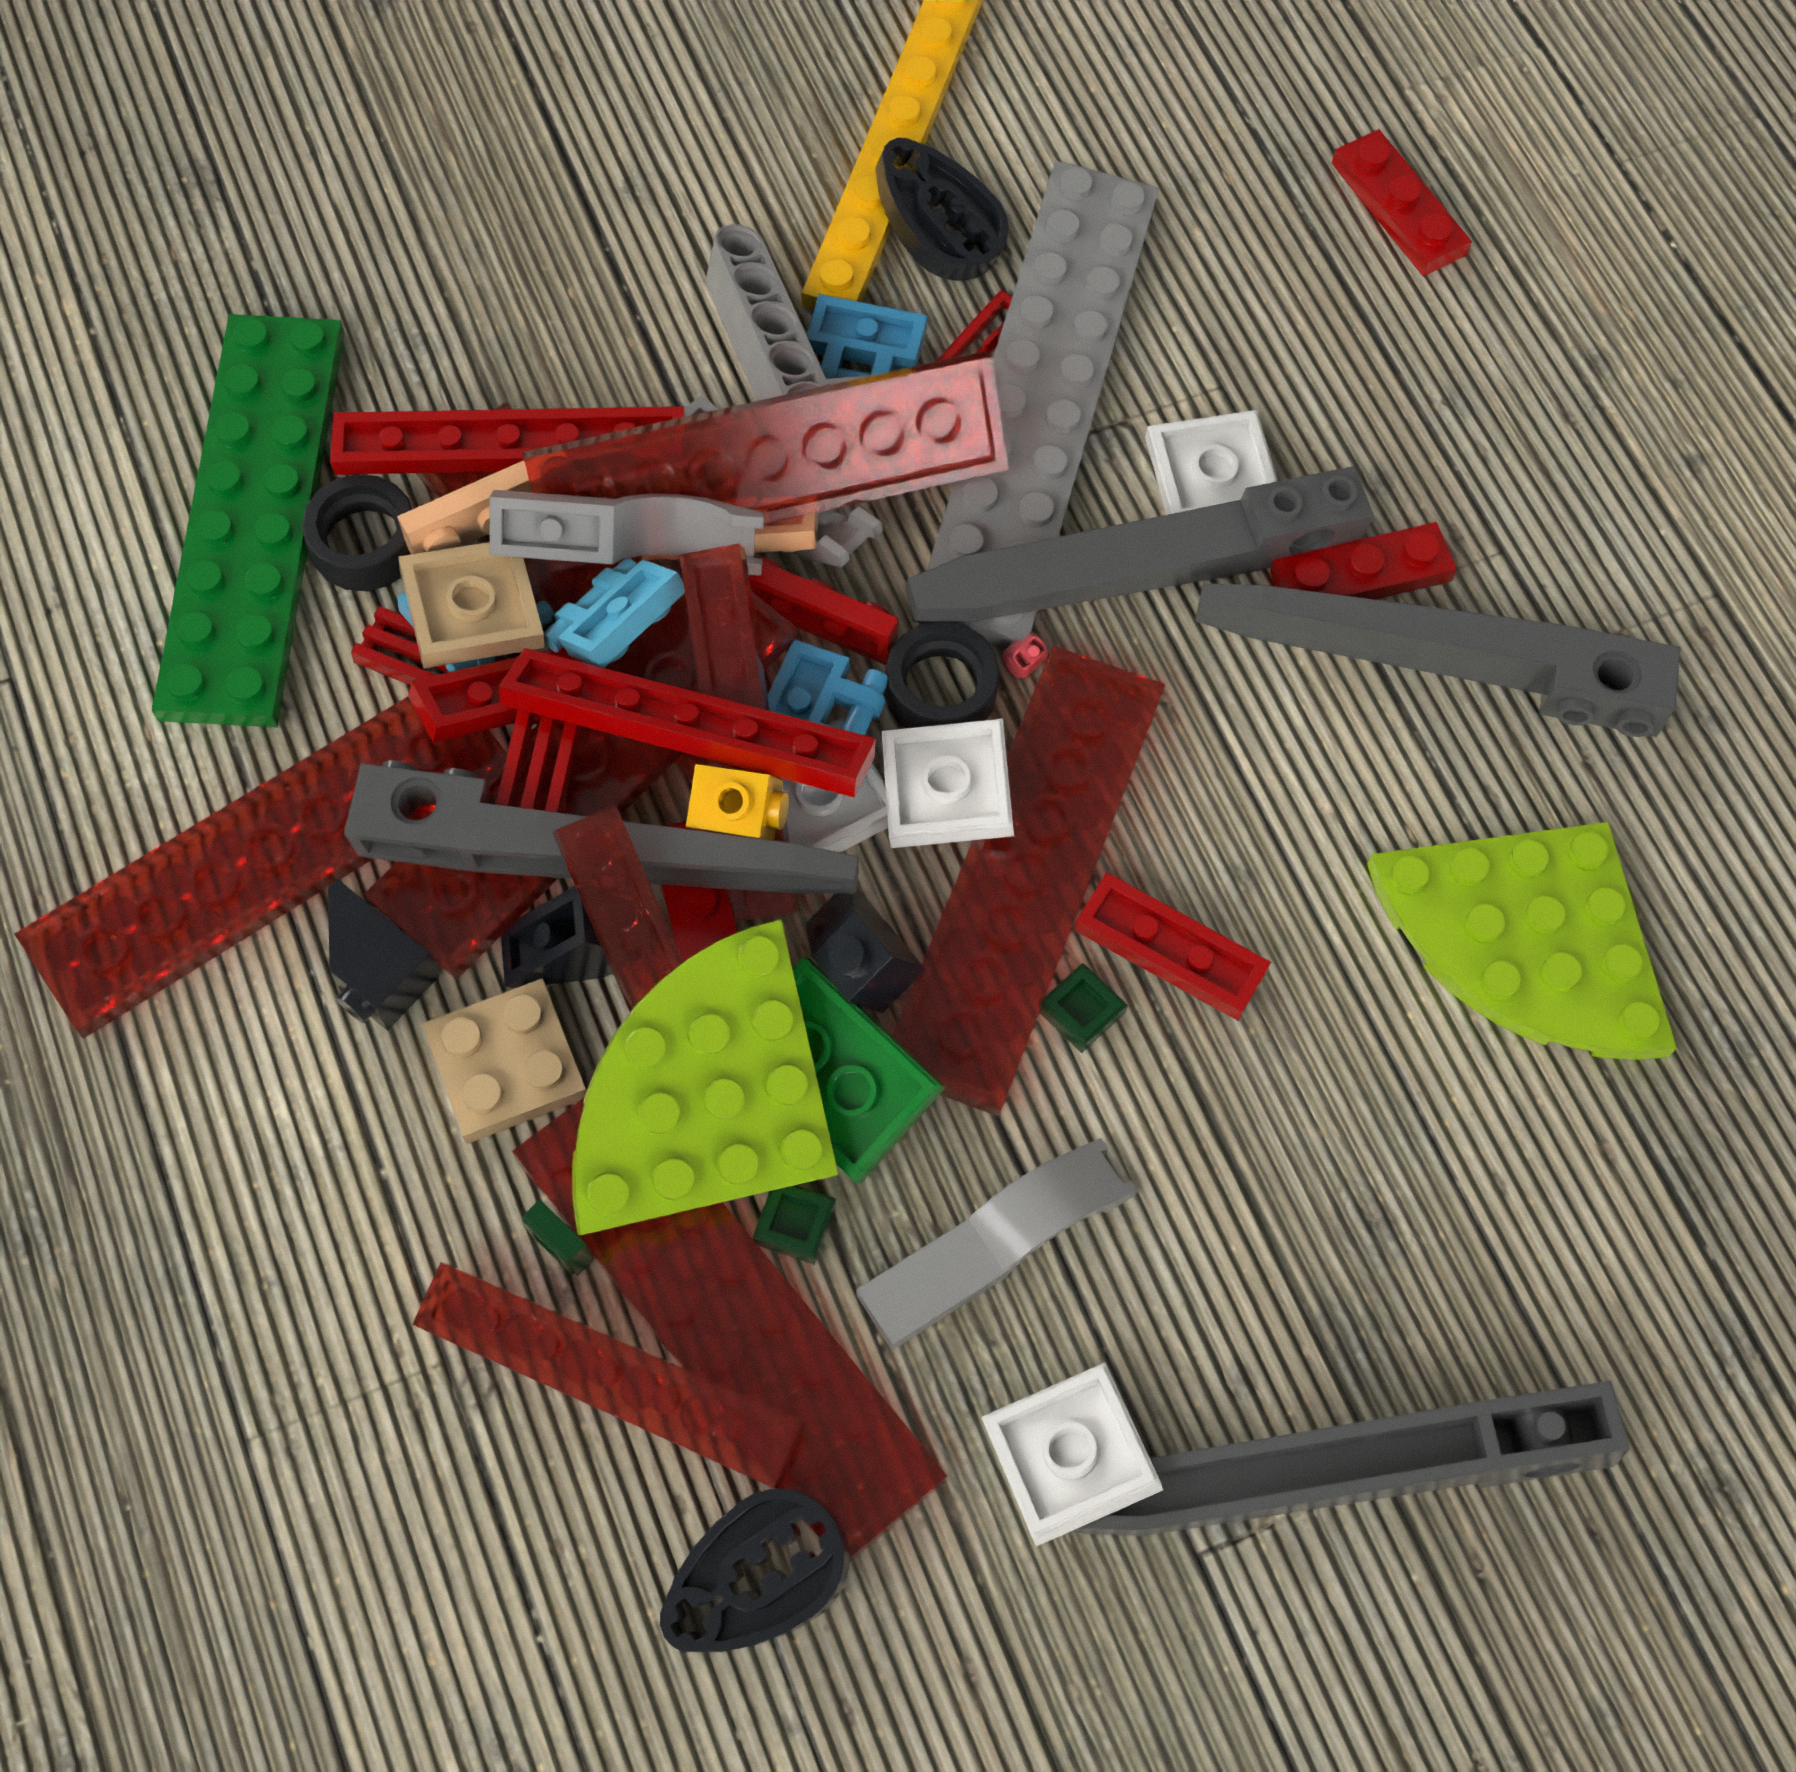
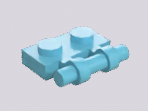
[544,558,688,668]

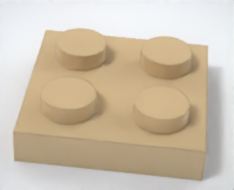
[399,542,544,669]
[422,978,586,1144]

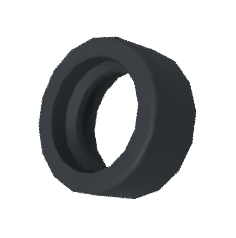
[302,474,412,592]
[885,621,1000,728]

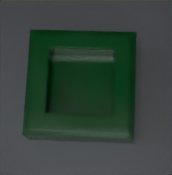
[1037,963,1128,1053]
[752,1185,836,1265]
[523,1199,594,1276]

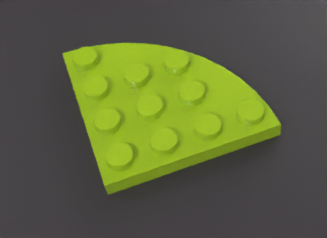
[1367,822,1677,1060]
[572,919,838,1235]

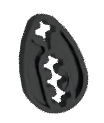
[875,138,1009,281]
[660,1489,850,1652]

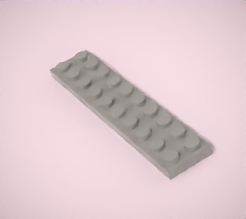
[912,160,1159,648]

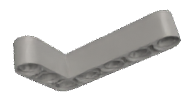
[706,224,942,460]

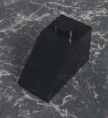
[328,879,439,1031]
[500,883,644,989]
[805,887,926,1014]

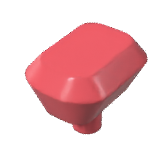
[1002,632,1048,678]

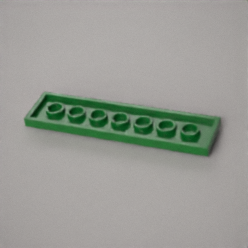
[152,314,345,728]

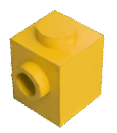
[686,764,789,841]

